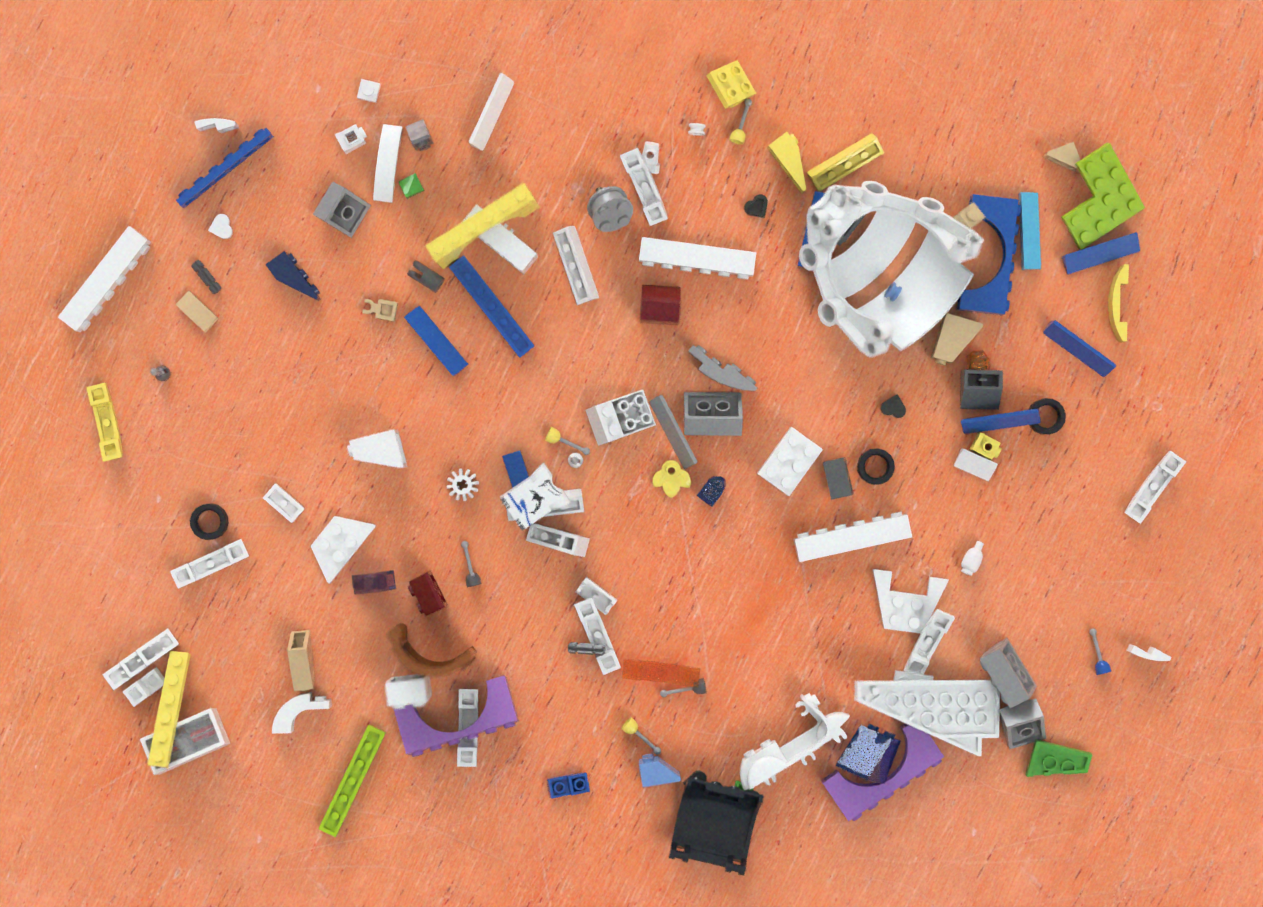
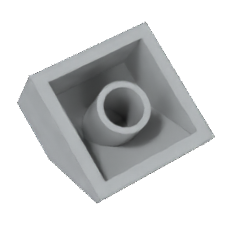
[313,182,371,238]
[999,699,1046,749]

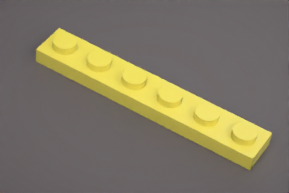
[147,651,191,768]

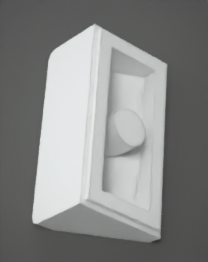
[953,448,998,481]

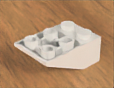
[585,389,656,446]

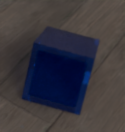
[836,723,901,784]

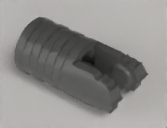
[407,260,445,293]

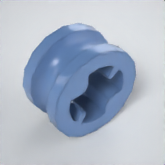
[884,282,902,302]

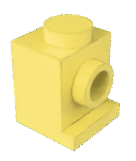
[969,432,1002,460]

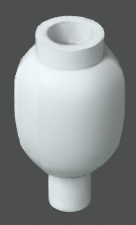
[961,541,984,576]

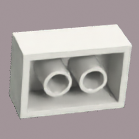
[757,427,823,496]
[385,674,432,709]

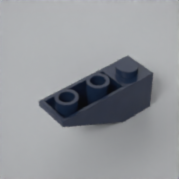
[265,251,320,301]

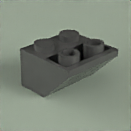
[960,370,1003,410]

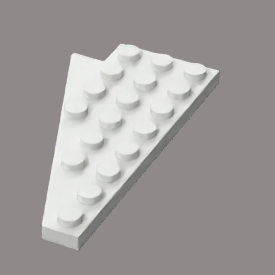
[854,680,1000,756]

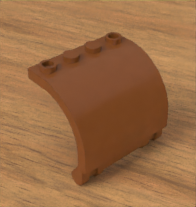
[388,623,477,677]

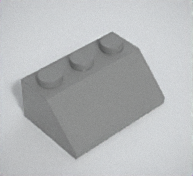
[684,392,743,436]
[980,638,1037,708]

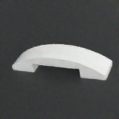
[373,124,403,203]
[620,148,668,226]
[1124,451,1186,524]
[170,539,249,589]
[574,597,621,675]
[904,609,955,675]
[457,689,478,767]

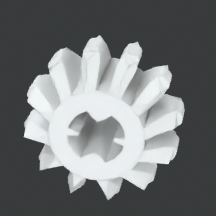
[446,469,479,501]

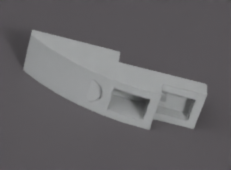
[688,345,757,391]

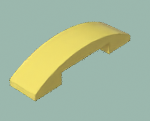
[1108,264,1129,342]
[86,383,123,462]

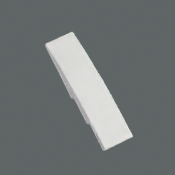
[102,629,179,691]

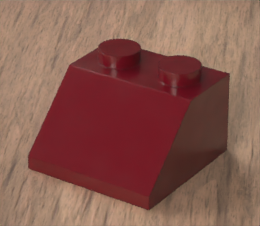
[408,571,448,616]

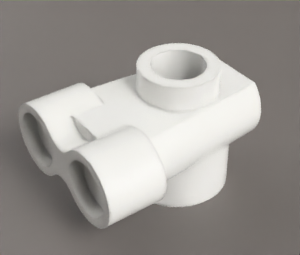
[642,141,660,174]

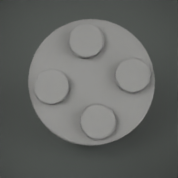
[587,186,633,232]

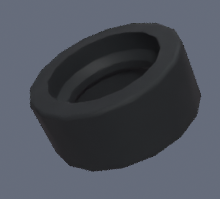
[1029,398,1066,435]
[857,449,895,485]
[190,503,229,540]

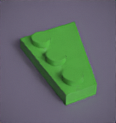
[1025,739,1092,777]

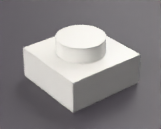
[357,79,381,103]

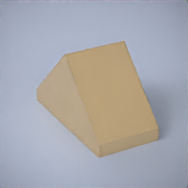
[1043,142,1081,173]

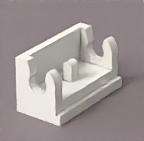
[575,577,617,615]

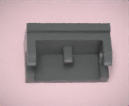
[823,457,854,500]

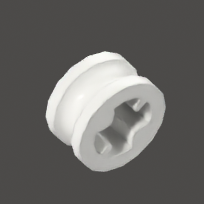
[688,123,706,136]

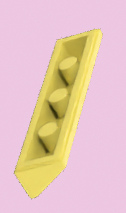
[807,134,884,192]

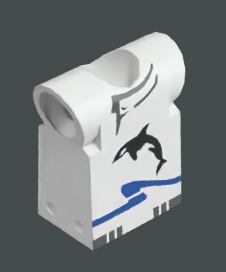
[500,462,571,531]

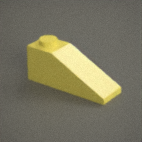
[767,132,806,194]

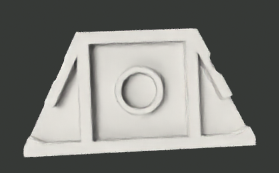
[311,516,376,584]

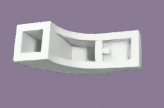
[272,692,332,734]

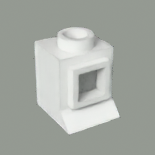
[335,124,367,154]

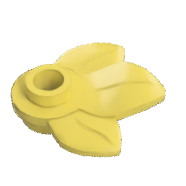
[653,460,691,498]

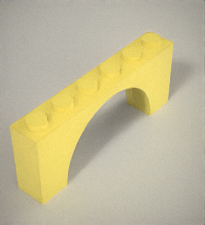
[426,183,540,269]

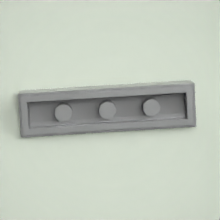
[649,395,697,469]

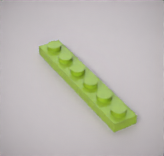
[319,724,386,837]

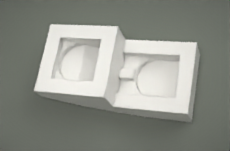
[194,118,239,133]
[1126,644,1172,661]
[123,667,165,707]

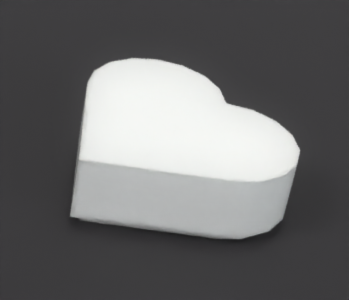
[208,214,233,239]

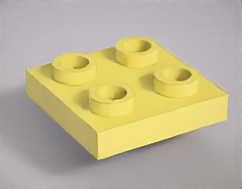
[706,60,756,109]

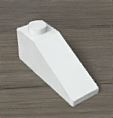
[526,523,590,557]

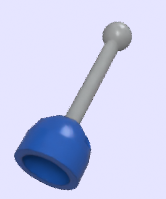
[1089,628,1112,675]

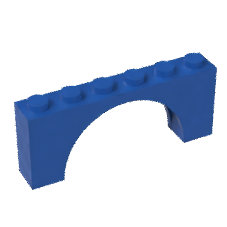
[956,194,1021,315]

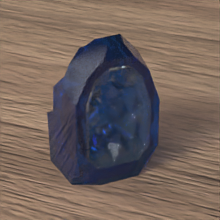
[696,476,726,507]

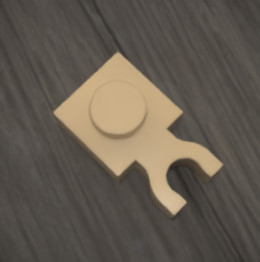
[362,299,398,322]

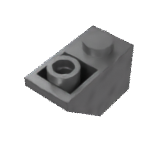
[405,119,433,151]

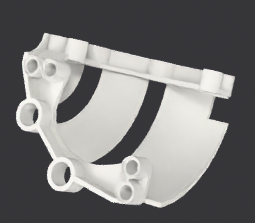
[799,181,983,357]

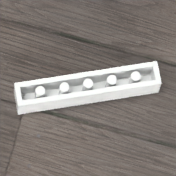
[58,226,151,332]
[639,237,756,280]
[793,511,912,562]

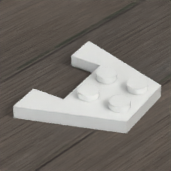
[872,569,949,634]

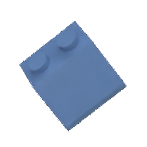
[639,754,681,787]

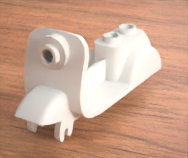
[740,693,850,791]

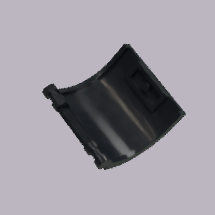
[669,777,764,876]

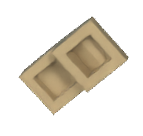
[176,291,219,332]

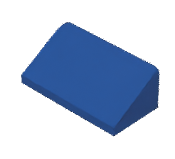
[502,450,529,487]

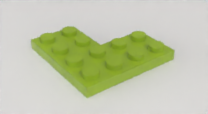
[1061,143,1145,250]

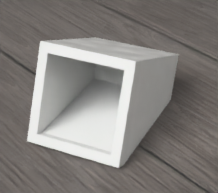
[347,429,408,468]

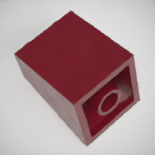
[640,285,681,325]

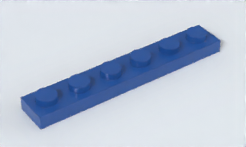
[176,128,274,208]
[449,255,535,358]

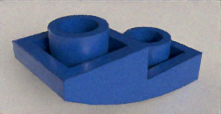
[547,772,590,799]

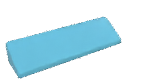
[1019,192,1041,270]

